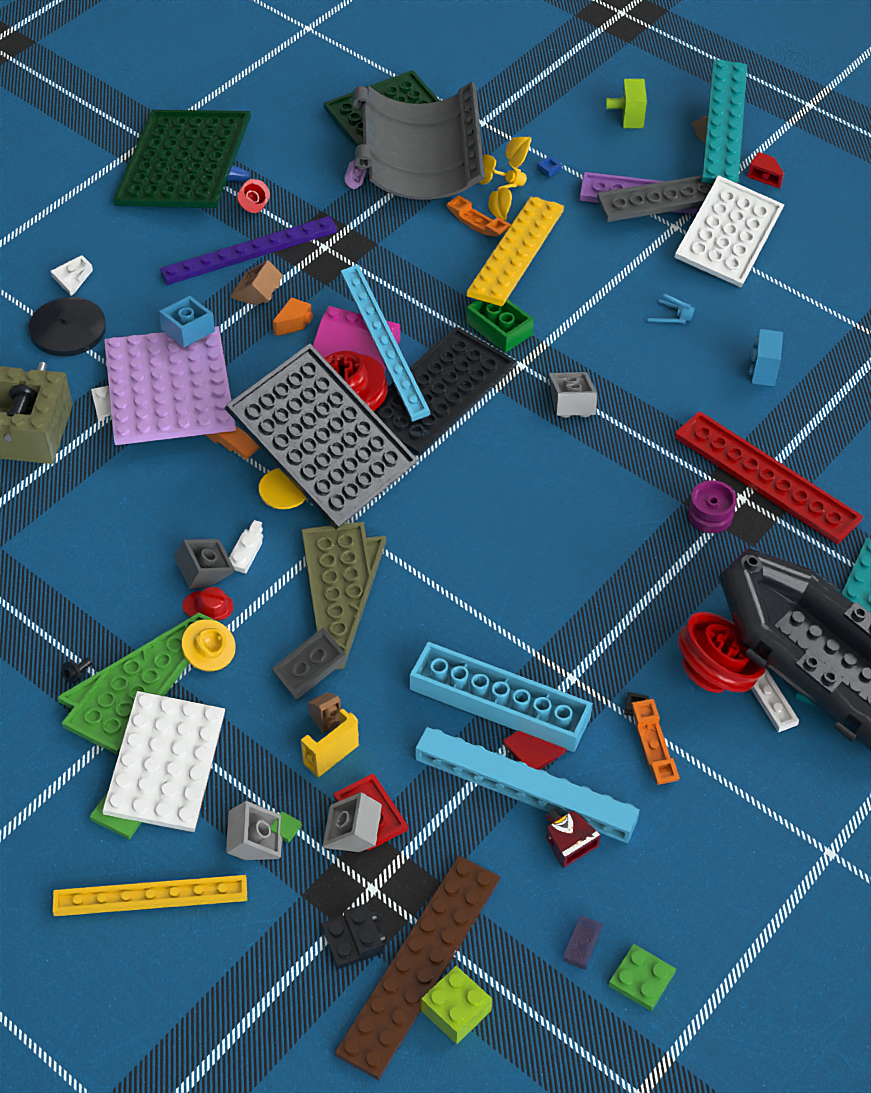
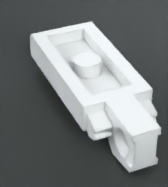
[229,520,263,574]

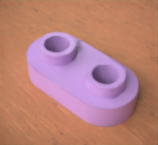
[345,159,367,189]

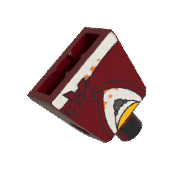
[546,809,601,869]

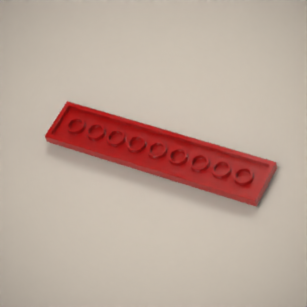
[674,411,863,545]

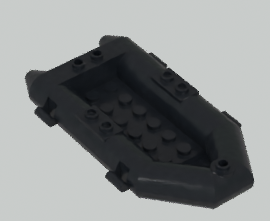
[719,548,871,751]

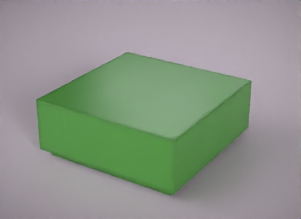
[270,811,302,843]

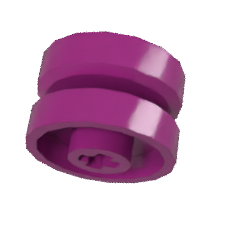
[688,480,737,533]

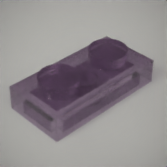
[563,915,603,970]

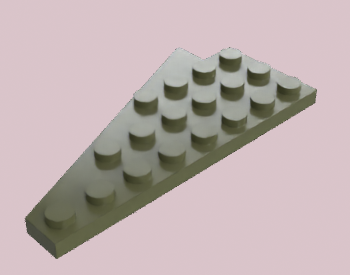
[302,522,386,669]

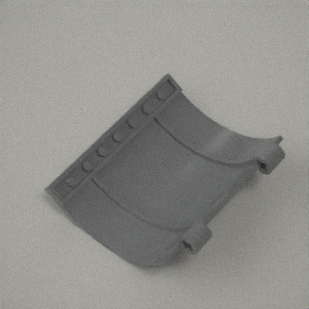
[353,81,485,200]

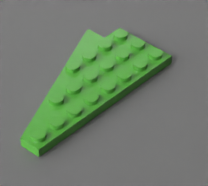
[58,613,216,756]

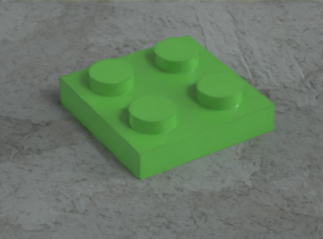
[609,944,676,1012]

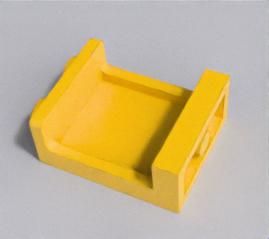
[301,708,359,778]

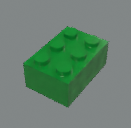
[466,299,534,353]

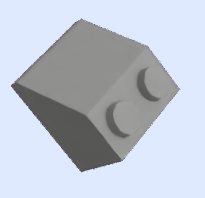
[323,792,382,852]
[226,801,282,860]

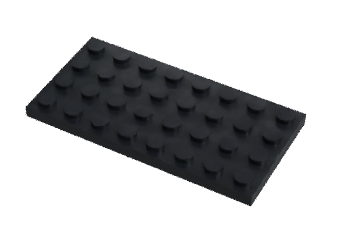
[374,326,517,457]

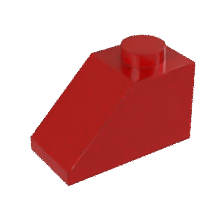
[748,152,784,189]

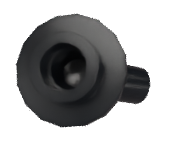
[62,657,93,683]

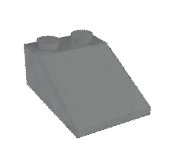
[549,372,597,418]

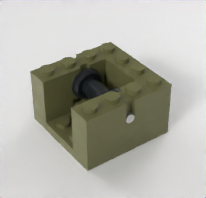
[0,362,73,464]

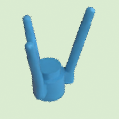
[647,294,695,324]

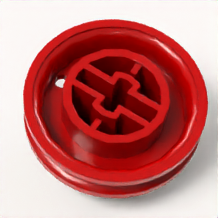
[324,350,388,412]
[677,612,766,693]

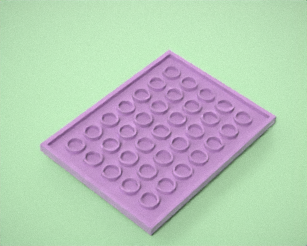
[105,326,236,445]

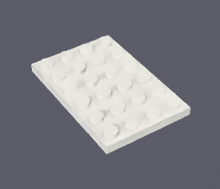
[675,175,784,287]
[103,691,225,833]

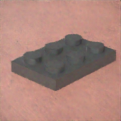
[272,628,349,700]

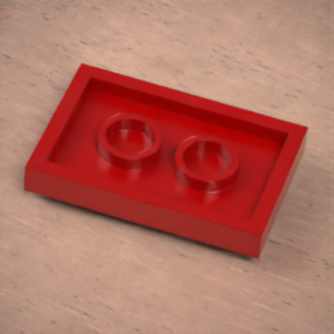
[333,773,408,851]

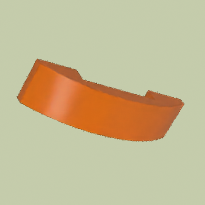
[446,195,511,236]
[632,699,680,785]

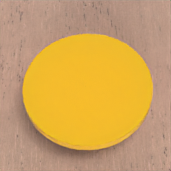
[259,468,307,509]
[181,620,236,672]

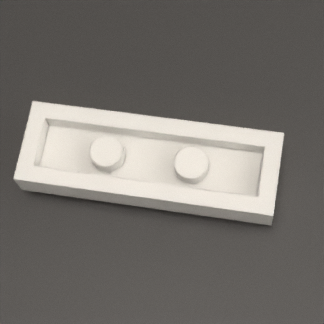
[751,669,799,732]

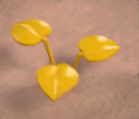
[480,137,531,220]

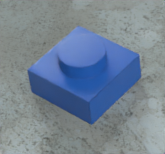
[537,156,562,177]

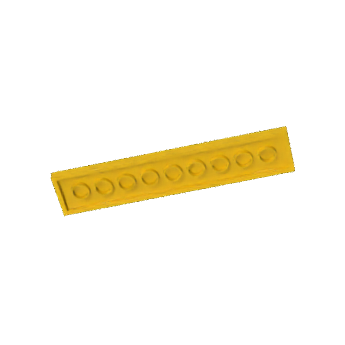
[467,197,564,306]

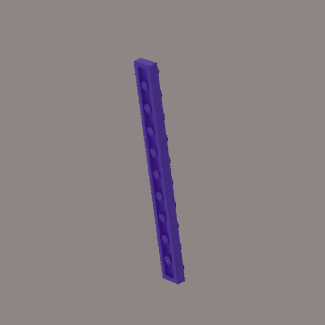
[160,216,337,285]

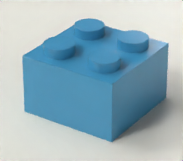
[159,296,215,347]
[749,329,783,386]

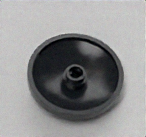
[29,297,106,357]

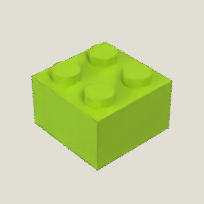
[421,966,492,1044]

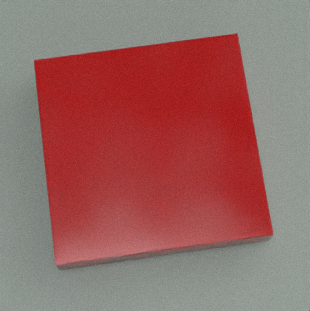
[503,730,566,770]

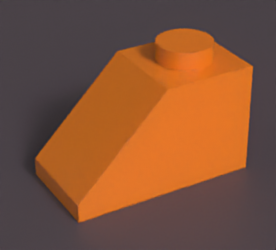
[273,297,313,336]

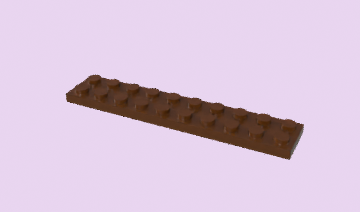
[335,856,500,1081]

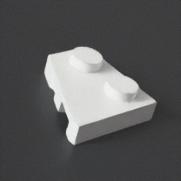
[51,255,93,296]

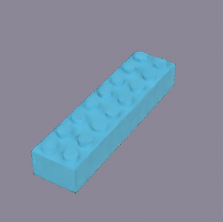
[410,642,593,752]

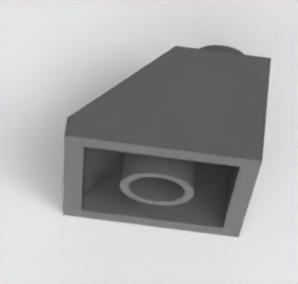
[174,539,235,589]

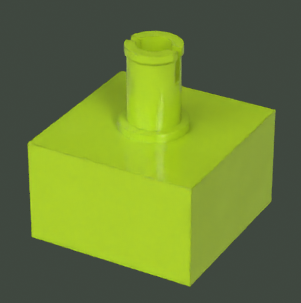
[606,79,647,128]

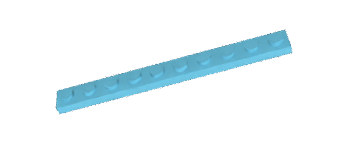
[341,265,430,422]

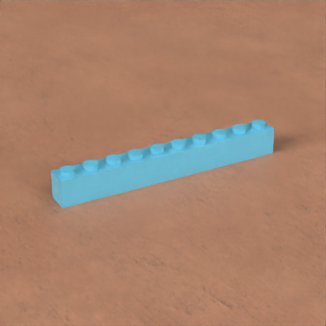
[416,727,640,843]

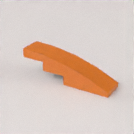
[205,426,260,460]

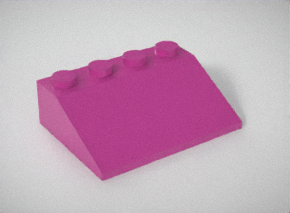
[313,306,400,372]

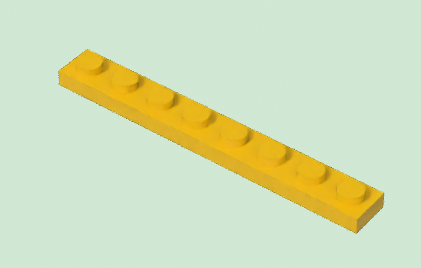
[53,875,248,916]

